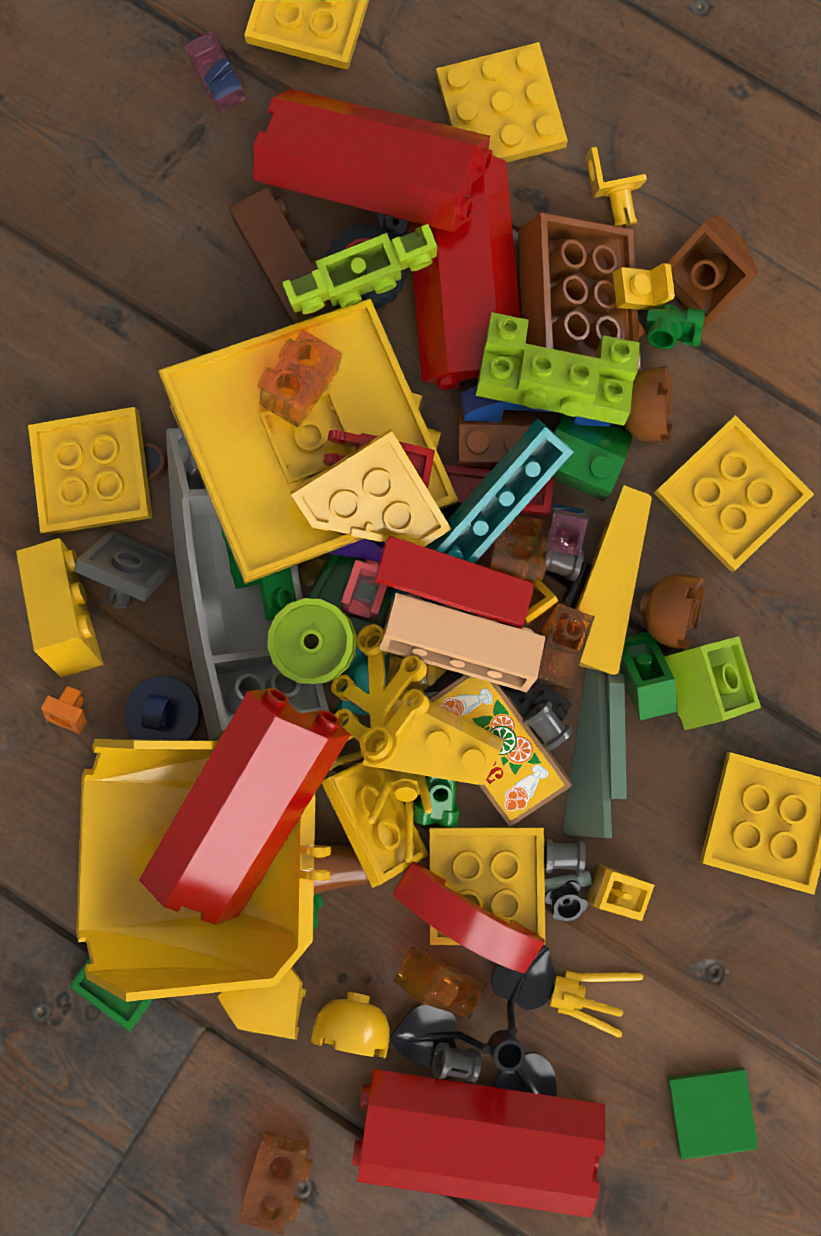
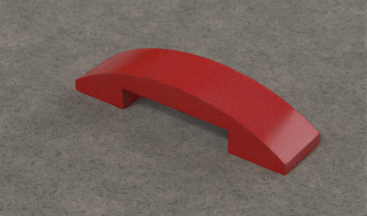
[392,860,545,974]

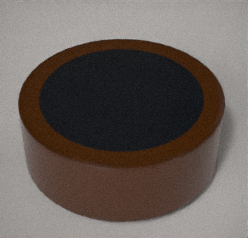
[143,443,168,482]

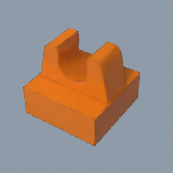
[41,686,87,734]

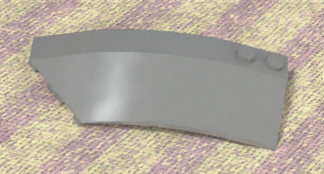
[166,428,329,740]

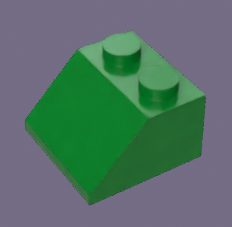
[552,414,633,502]

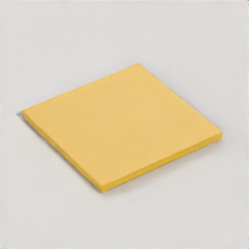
[158,298,458,584]

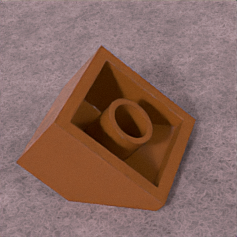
[457,398,534,470]

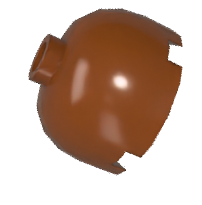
[625,366,673,442]
[640,574,705,651]

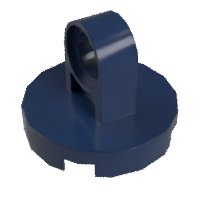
[124,676,201,740]

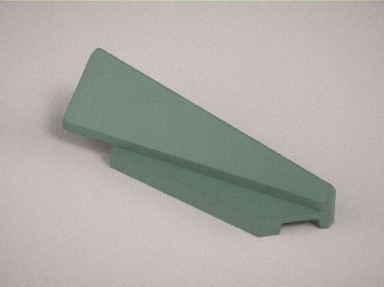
[563,668,627,838]

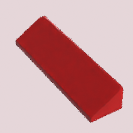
[375,536,533,629]

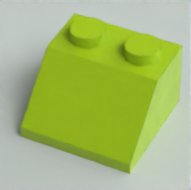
[664,636,761,730]

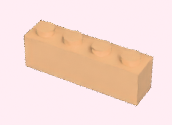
[379,593,545,692]

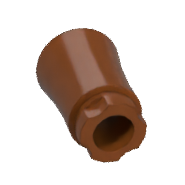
[314,844,369,895]

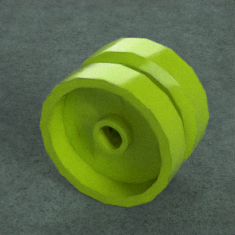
[267,598,357,684]

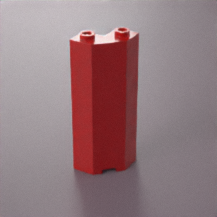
[253,89,493,232]
[408,156,521,390]
[139,688,351,925]
[352,1069,605,1218]

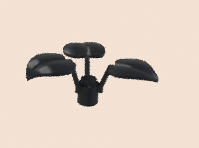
[391,945,557,1097]

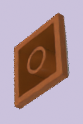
[667,214,759,327]

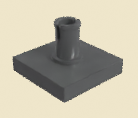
[74,530,176,609]

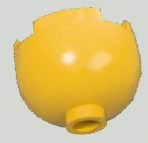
[310,992,390,1058]

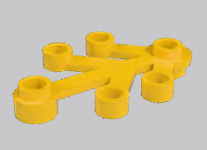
[331,624,429,766]

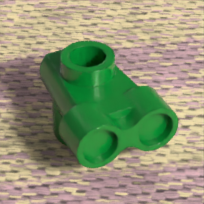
[645,304,706,349]
[413,776,460,828]

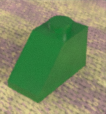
[620,631,677,721]

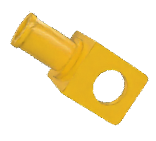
[585,147,647,227]

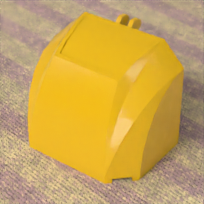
[76,739,331,1002]

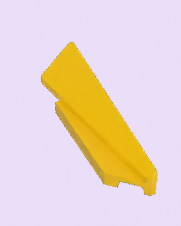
[570,485,652,675]

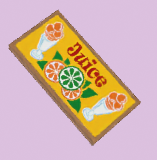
[428,674,572,827]

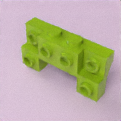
[282,224,437,314]
[475,312,640,426]

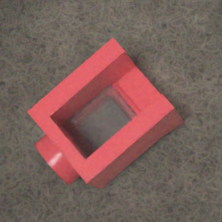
[341,560,389,624]

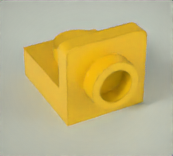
[612,263,675,311]

